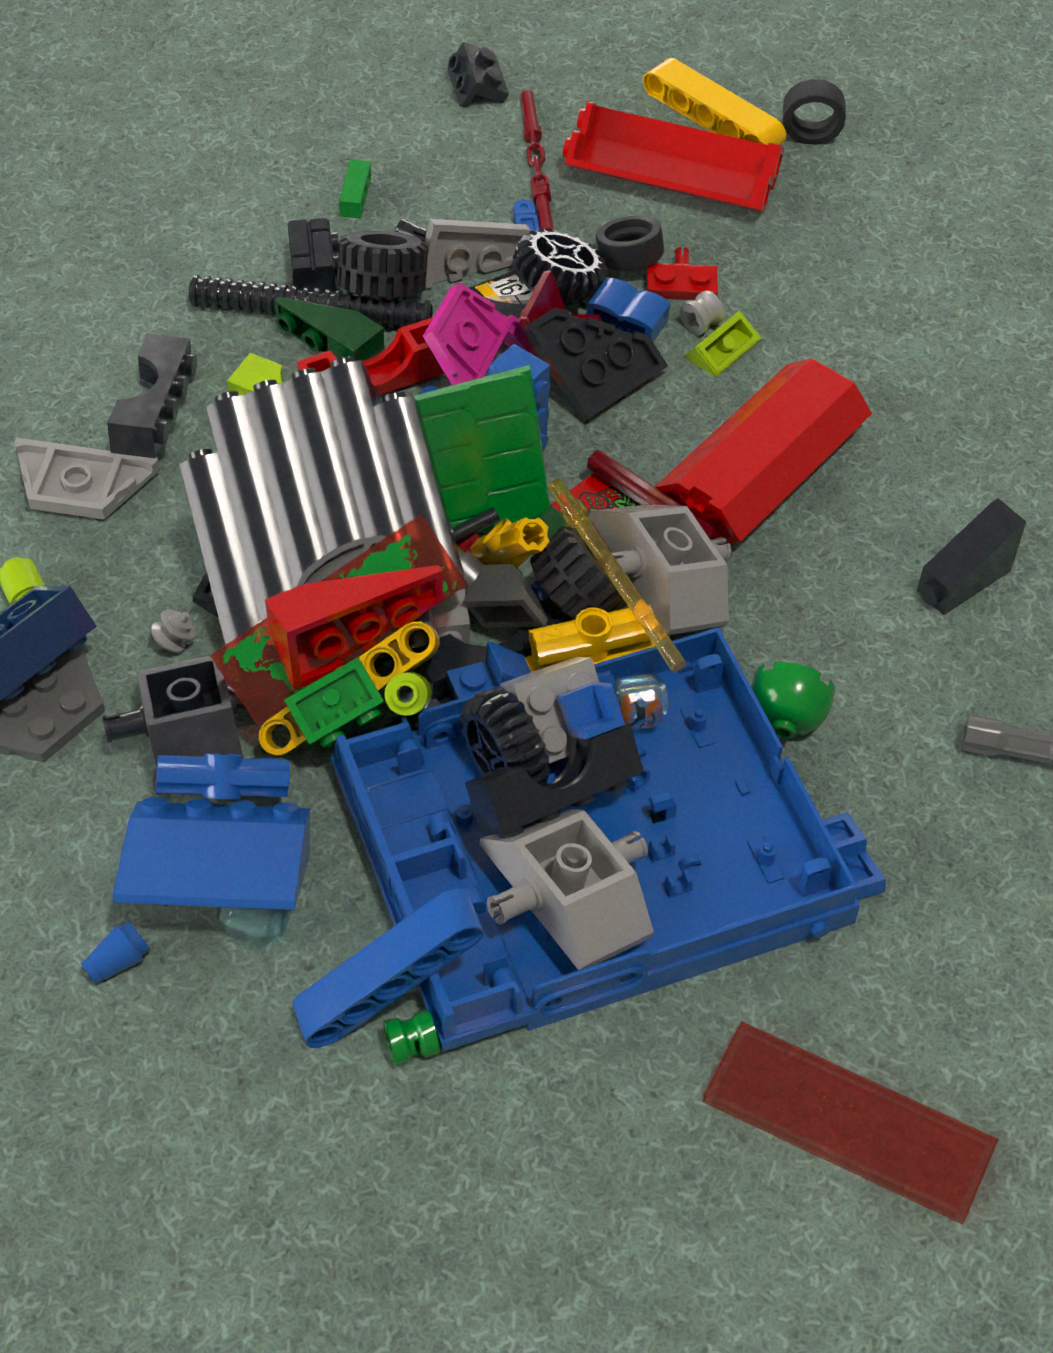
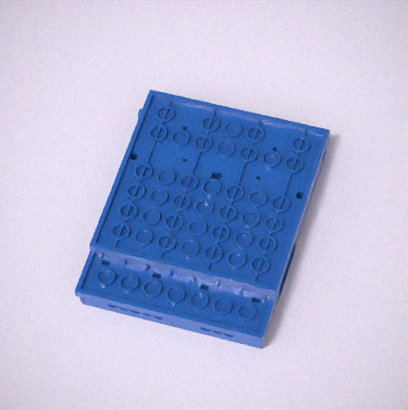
[331,627,860,1052]

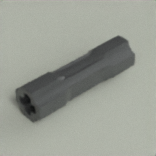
[961,714,1053,766]

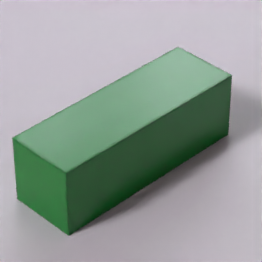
[339,159,372,219]

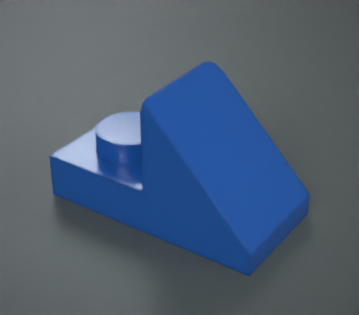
[446,642,531,700]

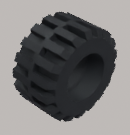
[337,230,428,299]
[530,524,635,620]

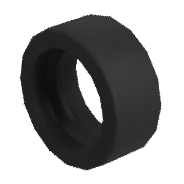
[782,79,846,145]
[596,216,665,271]

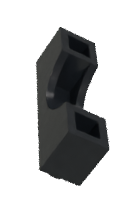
[107,333,197,458]
[414,598,572,701]
[465,723,644,839]

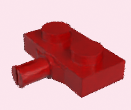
[647,247,718,300]

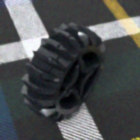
[512,229,608,305]
[460,687,550,786]

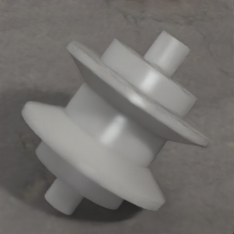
[150,609,196,653]

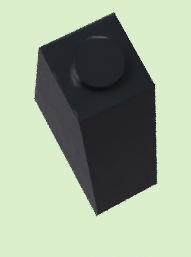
[917,498,1026,615]

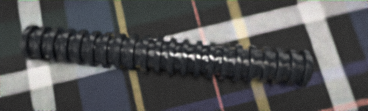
[189,274,433,329]

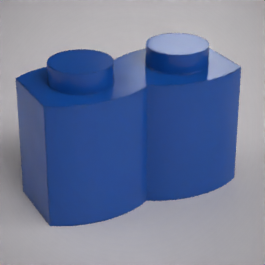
[586,278,670,342]

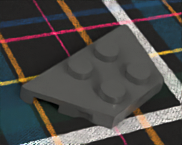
[0,646,105,763]

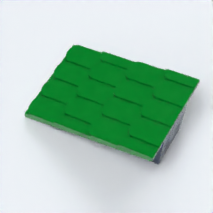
[414,365,550,534]

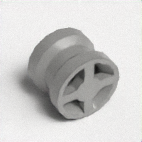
[680,291,725,336]

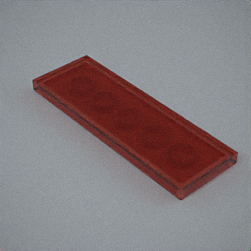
[702,1021,999,1225]

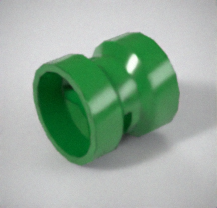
[383,1009,440,1066]

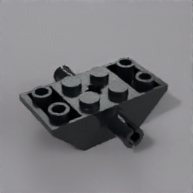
[102,654,274,764]

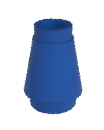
[80,921,150,985]

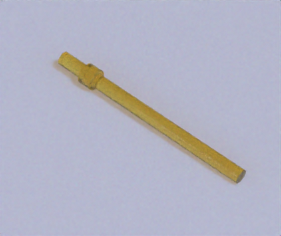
[548,478,686,672]

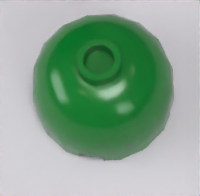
[751,661,835,739]

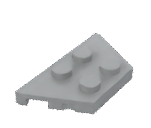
[15,438,160,519]

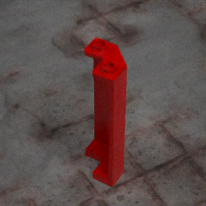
[562,101,785,213]
[654,358,872,545]

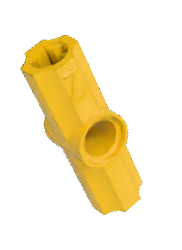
[470,517,550,568]
[529,604,657,666]

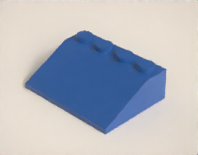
[113,797,310,910]

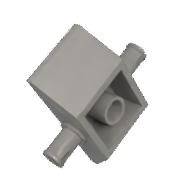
[588,504,731,635]
[479,808,654,970]

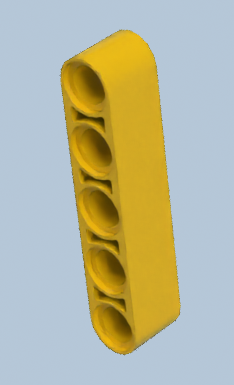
[643,58,786,145]
[259,622,440,755]

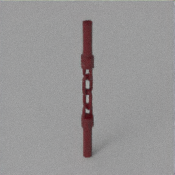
[521,90,554,232]

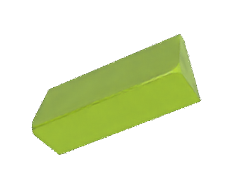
[684,310,761,377]

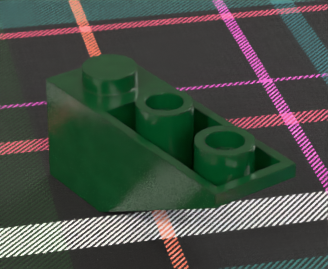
[275,297,385,361]

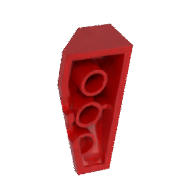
[265,565,444,691]

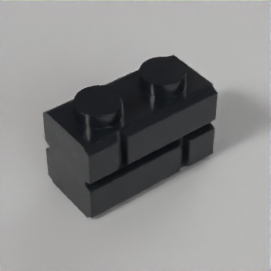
[287,218,339,292]

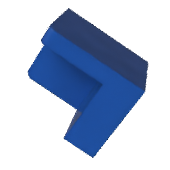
[556,682,625,739]

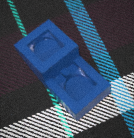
[823,812,886,900]

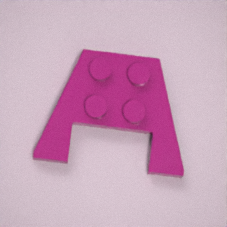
[423,283,531,385]

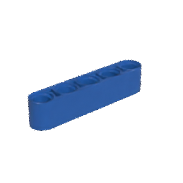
[292,889,484,1048]

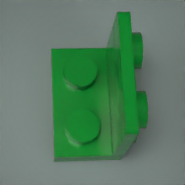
[284,657,387,749]

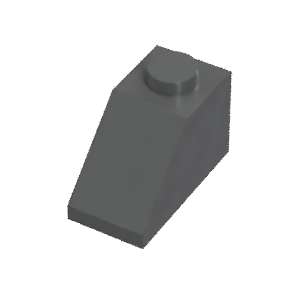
[463,564,548,628]

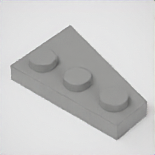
[425,219,531,289]

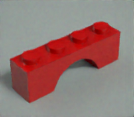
[296,317,445,395]

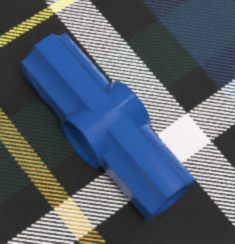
[156,753,290,799]

